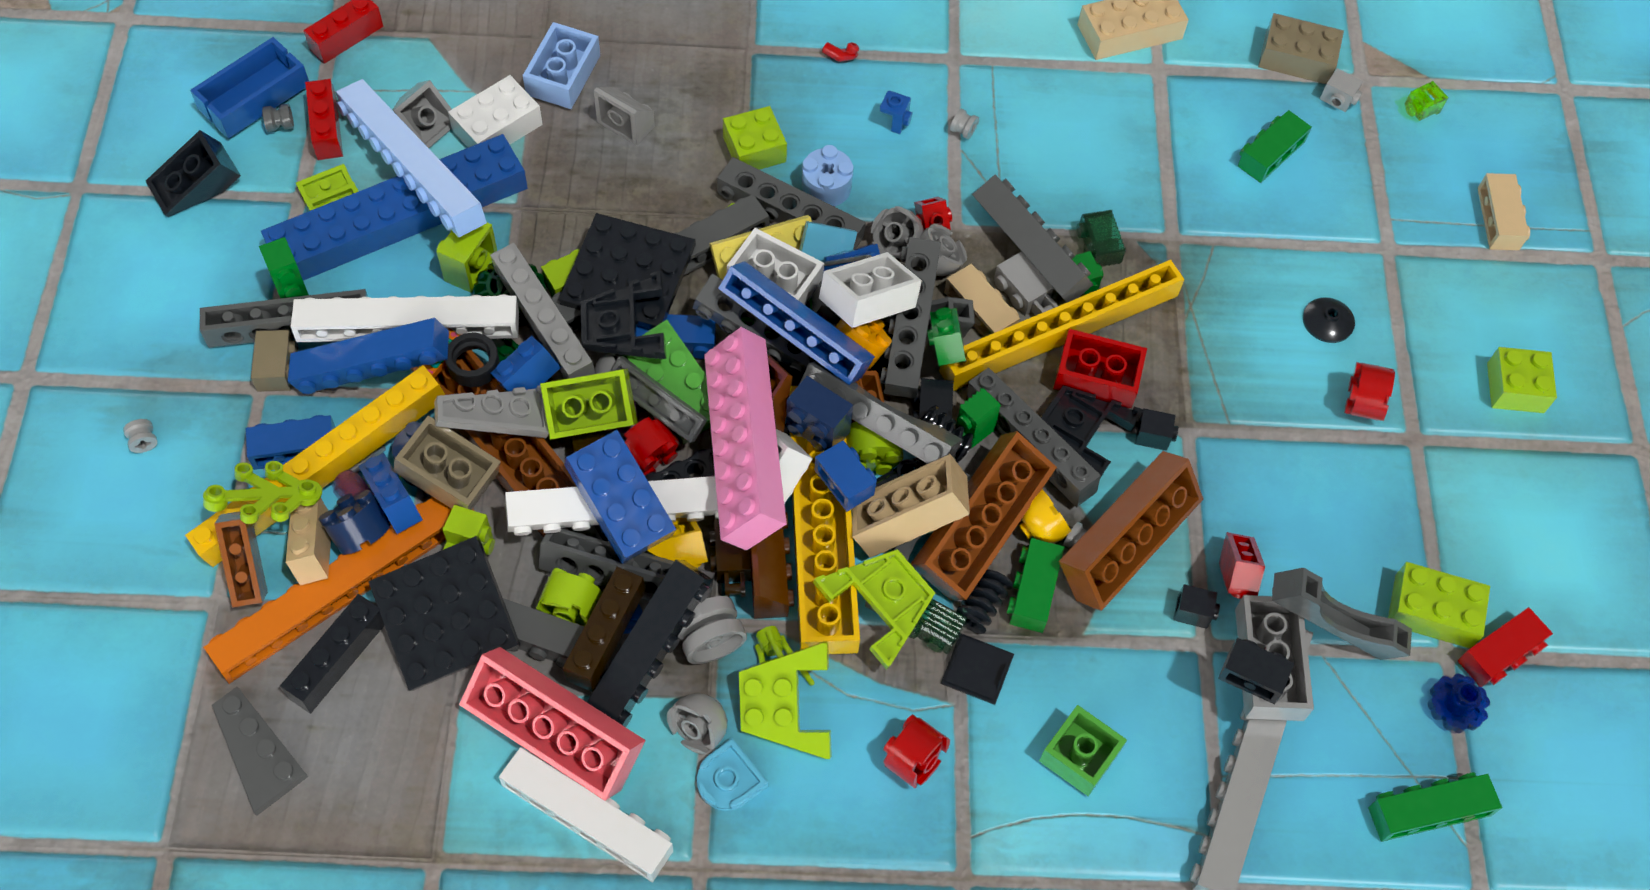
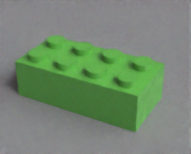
[622,320,711,445]

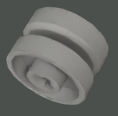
[678,596,747,664]

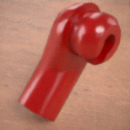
[822,42,859,62]

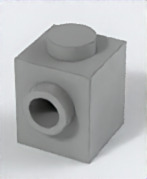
[1320,68,1363,112]

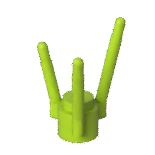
[754,626,814,686]

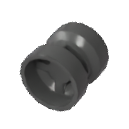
[262,103,294,132]

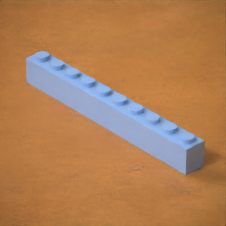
[336,79,487,238]

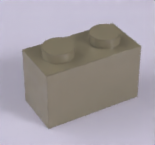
[251,330,298,392]

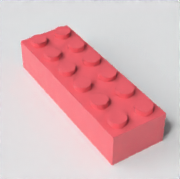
[459,647,646,801]

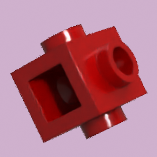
[914,196,952,230]

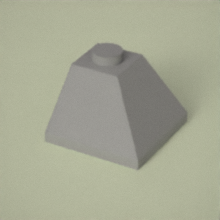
[392,80,452,148]

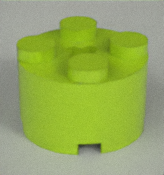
[846,421,904,475]
[536,568,603,627]

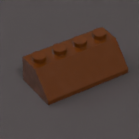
[750,512,794,619]

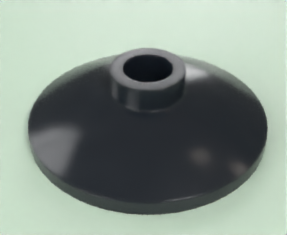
[1303,297,1355,343]

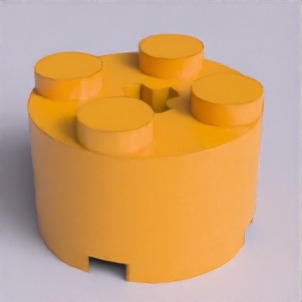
[835,318,892,370]

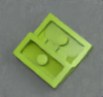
[295,164,359,211]

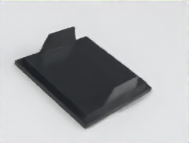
[940,633,1014,705]

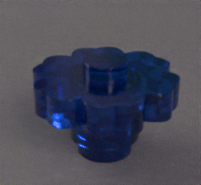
[1428,673,1490,733]

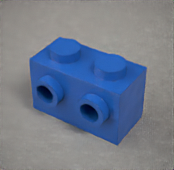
[491,336,561,392]
[814,440,877,512]

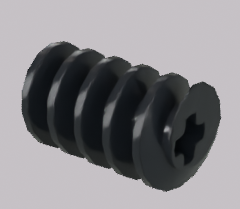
[920,405,974,463]
[956,569,1013,634]

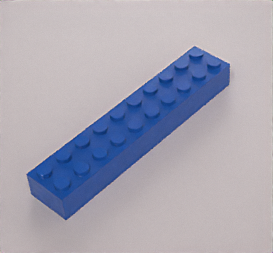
[261,134,528,281]

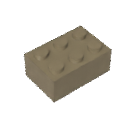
[1258,13,1344,84]
[393,416,501,510]

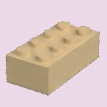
[1077,0,1189,60]
[852,454,970,558]

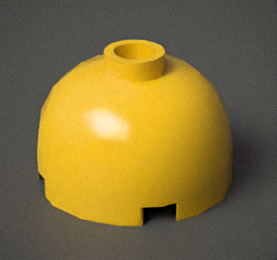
[1019,489,1071,543]

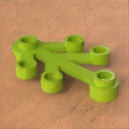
[203,461,322,524]

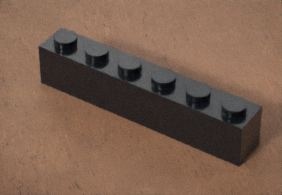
[587,559,713,727]

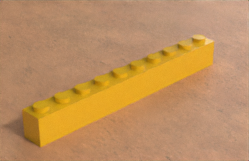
[939,260,1185,391]
[185,365,445,567]

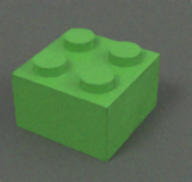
[1039,705,1127,797]

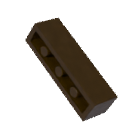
[563,567,645,692]

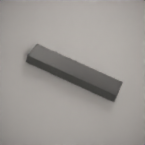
[610,356,708,443]

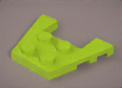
[813,549,935,670]
[739,641,832,759]

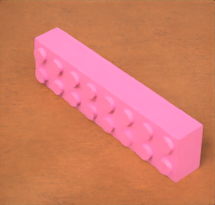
[704,327,787,550]

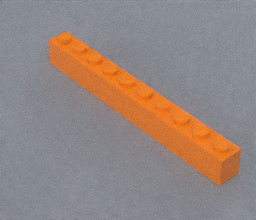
[203,497,474,684]

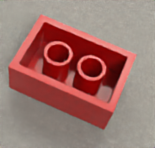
[1053,329,1147,409]

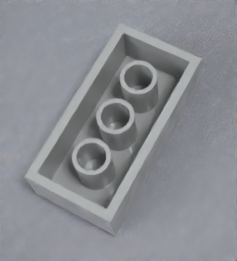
[1235,595,1314,721]

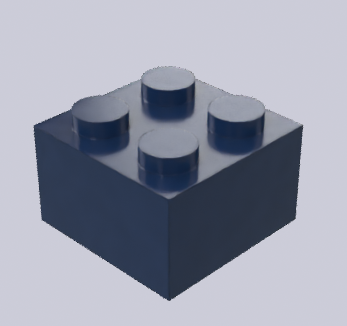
[786,376,853,452]

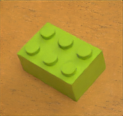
[540,369,638,439]
[1388,562,1490,649]

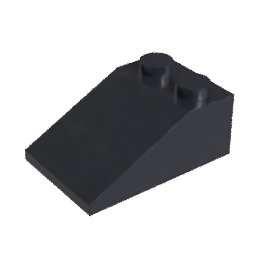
[146,130,241,217]

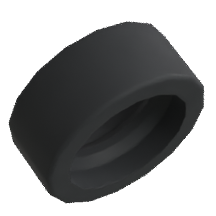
[445,332,500,388]

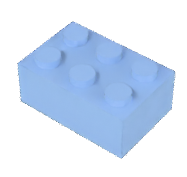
[523,22,600,109]

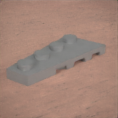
[434,386,549,438]

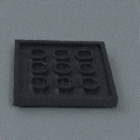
[559,213,696,329]
[368,536,521,691]

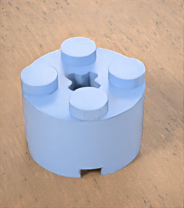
[802,145,853,206]

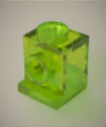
[1405,81,1449,121]

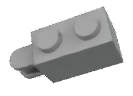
[994,251,1058,316]

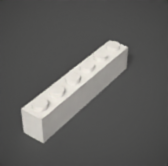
[499,747,673,883]

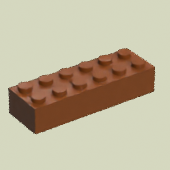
[911,431,1057,601]
[1059,451,1203,611]

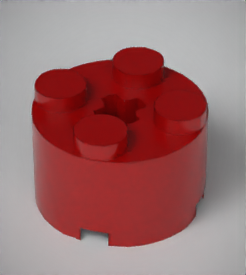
[1344,362,1395,421]
[624,416,679,475]
[884,715,950,788]

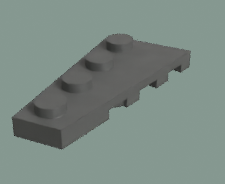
[212,687,308,816]

